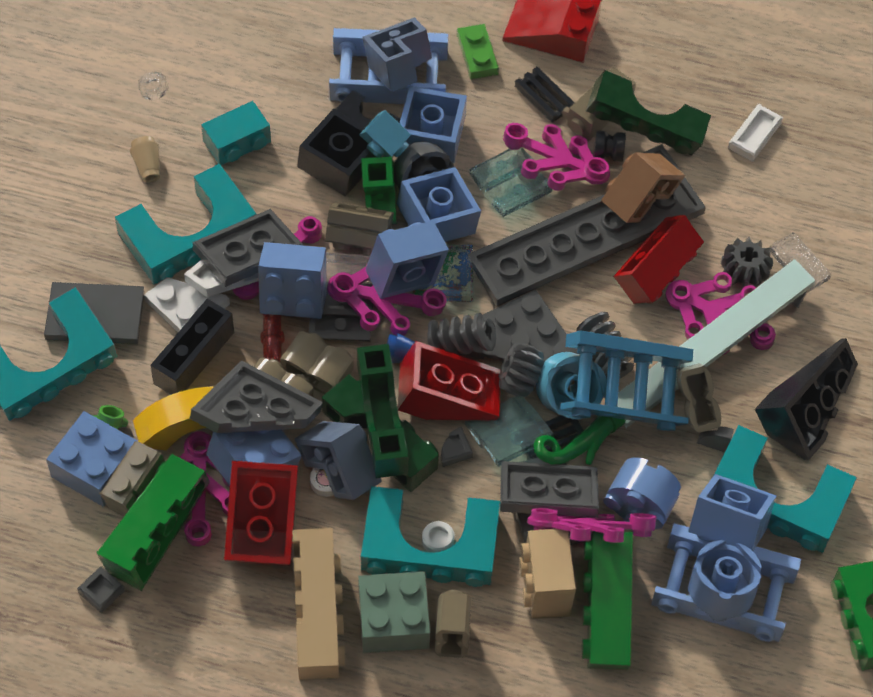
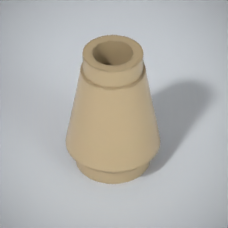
[130,136,160,182]

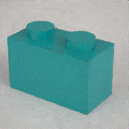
[201,101,271,166]

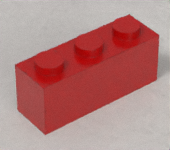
[613,215,704,304]

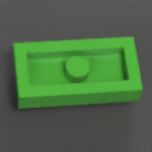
[457,24,498,80]

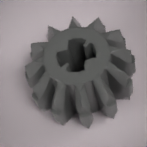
[721,236,773,288]
[498,342,544,397]

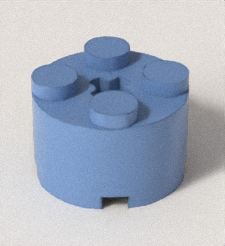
[604,457,681,529]
[688,540,762,622]

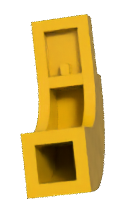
[133,386,215,450]

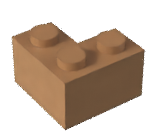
[601,152,686,223]

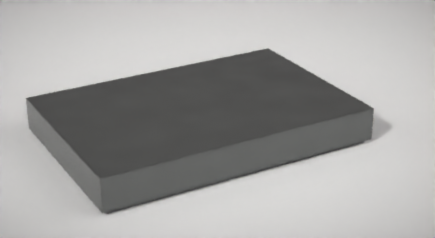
[193,209,304,287]
[44,282,145,345]
[500,461,599,518]

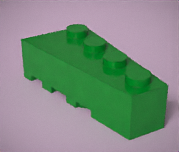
[96,454,209,591]
[582,531,633,670]

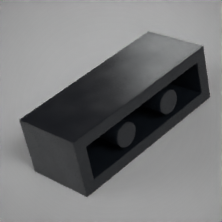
[150,298,234,395]

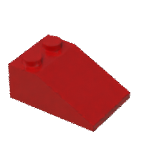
[502,0,602,63]
[397,341,500,420]
[224,461,298,566]

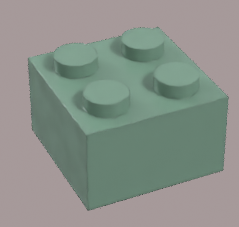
[358,572,430,653]

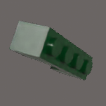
[586,70,711,156]
[357,344,408,478]
[322,374,439,492]

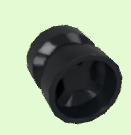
[594,130,626,162]

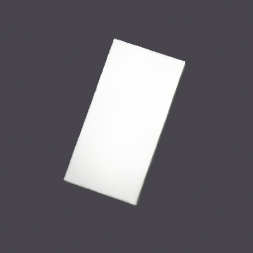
[728,104,783,162]

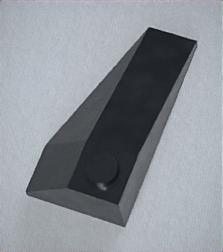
[755,338,858,460]

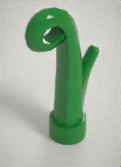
[533,415,626,465]

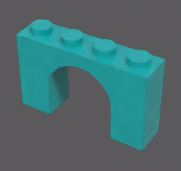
[115,163,257,285]
[0,287,118,421]
[713,425,857,553]
[361,486,500,587]

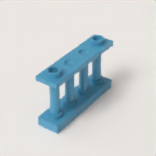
[560,330,694,431]

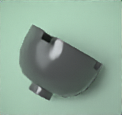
[394,142,454,190]

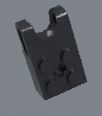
[297,91,401,197]

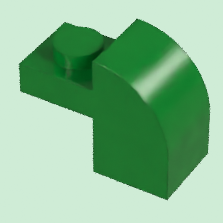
[362,156,397,225]

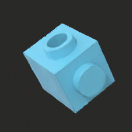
[359,110,411,158]

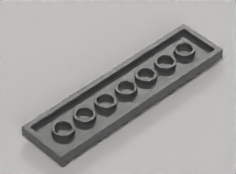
[467,164,706,306]

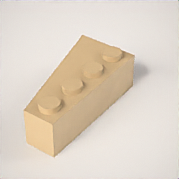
[293,528,345,680]

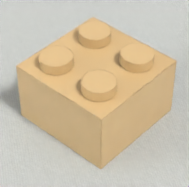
[519,529,575,619]

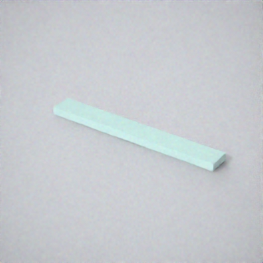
[617,259,816,428]

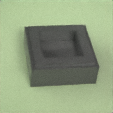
[77,566,125,613]

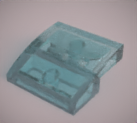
[469,147,553,217]
[465,396,553,467]

